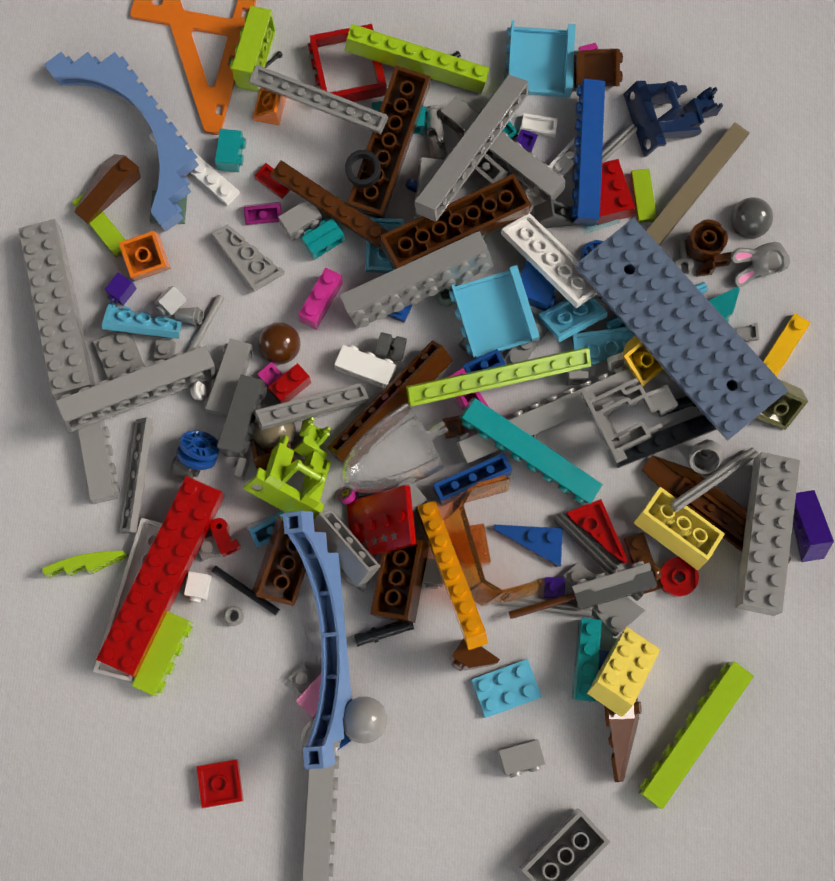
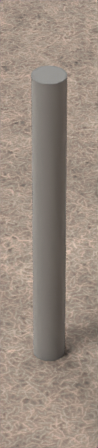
[186,295,224,353]

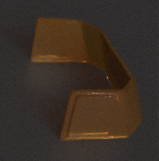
[443,475,542,606]

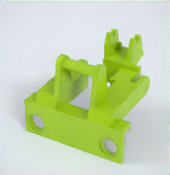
[243,417,331,519]

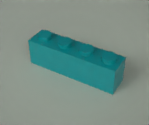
[572,618,602,702]

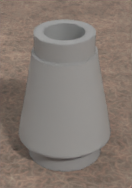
[175,307,204,326]

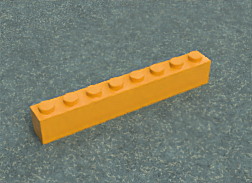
[417,500,488,650]

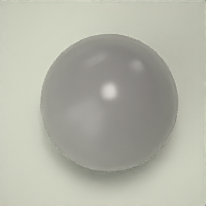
[343,696,387,744]

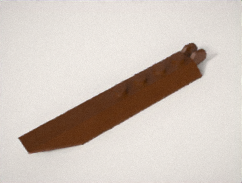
[641,455,791,563]

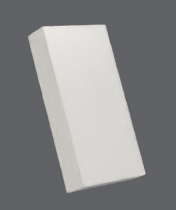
[520,113,558,138]

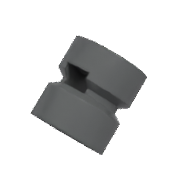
[375,332,407,362]

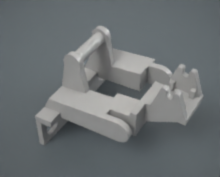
[581,378,678,463]

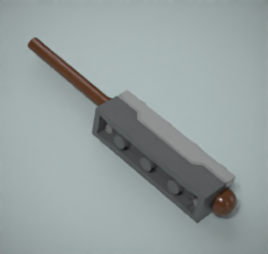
[508,561,662,619]

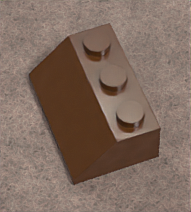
[450,638,500,671]

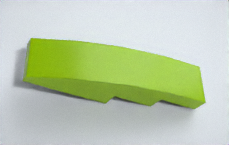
[42,551,129,578]

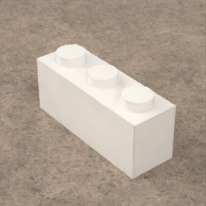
[334,345,396,389]

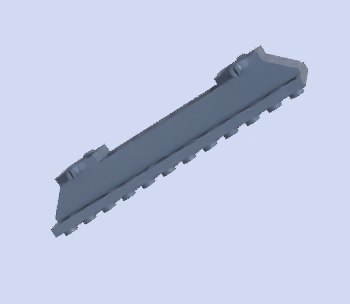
[575,217,788,441]

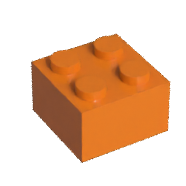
[119,230,171,281]

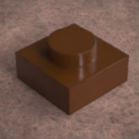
[442,415,465,439]

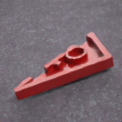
[566,499,628,564]

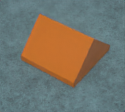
[252,88,286,126]

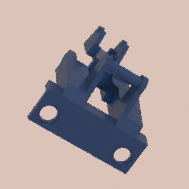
[623,81,723,157]

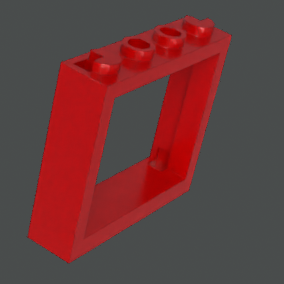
[307,24,387,102]

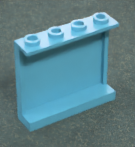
[504,20,575,97]
[449,265,540,360]

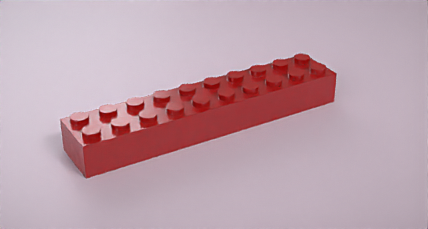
[96,476,225,677]

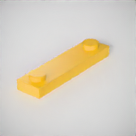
[763,313,811,377]

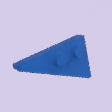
[494,524,562,567]

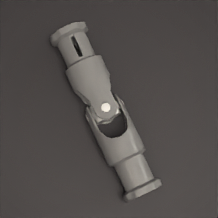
[426,105,447,163]

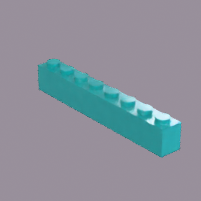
[459,398,603,505]

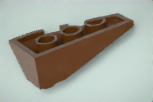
[74,154,141,224]
[604,698,642,782]

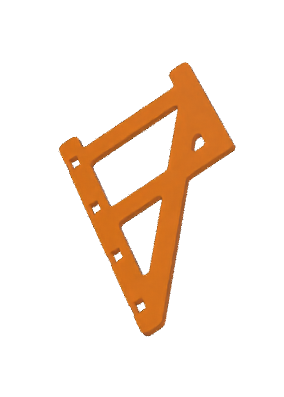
[130,0,256,135]

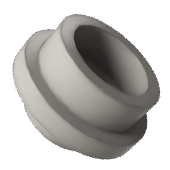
[224,606,244,626]

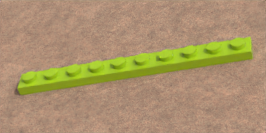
[406,347,591,407]

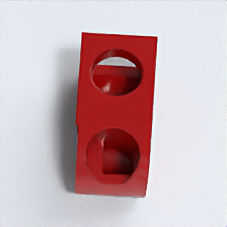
[210,518,242,557]

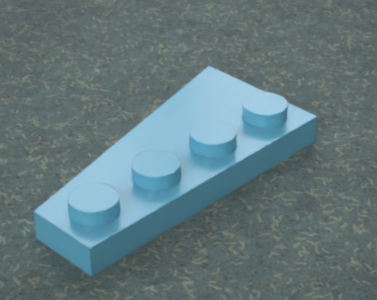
[102,302,182,339]

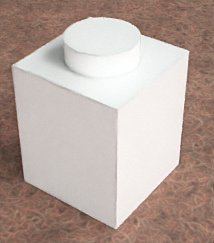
[184,571,212,603]

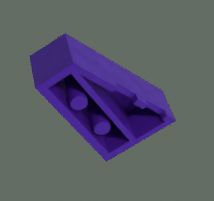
[793,490,834,562]

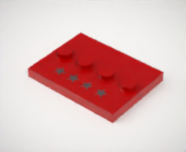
[347,485,416,556]

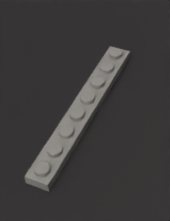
[249,65,388,134]

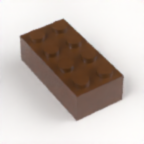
[253,515,320,606]
[370,540,429,623]

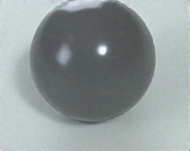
[731,197,773,239]

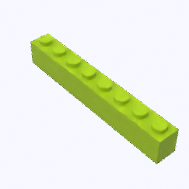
[344,24,489,94]
[639,661,754,810]

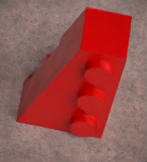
[596,159,635,226]

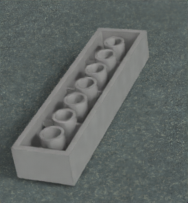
[340,231,494,329]
[56,346,215,433]
[735,452,800,616]

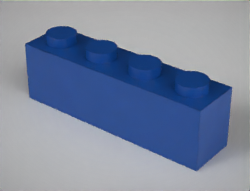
[433,453,512,506]

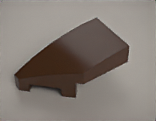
[695,252,732,277]

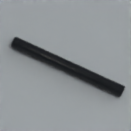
[211,566,280,616]

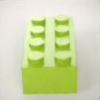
[230,6,276,92]

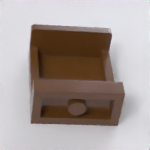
[574,48,623,89]

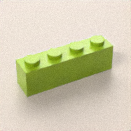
[132,611,193,696]

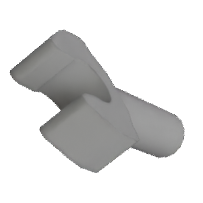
[675,239,694,274]

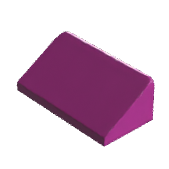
[243,202,282,225]

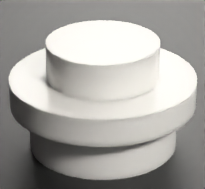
[190,381,207,401]

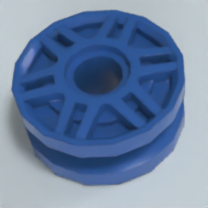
[176,430,220,470]

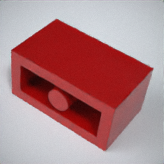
[268,363,312,404]

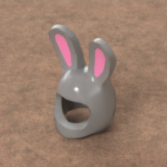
[731,242,790,287]

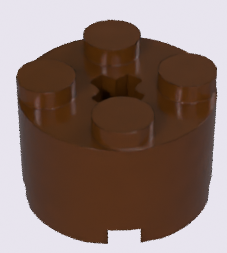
[686,219,728,263]

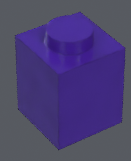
[104,272,137,306]

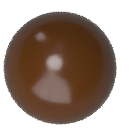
[258,322,301,364]

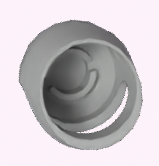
[689,439,723,474]

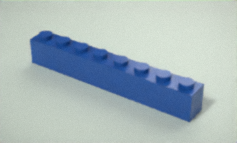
[571,78,605,226]

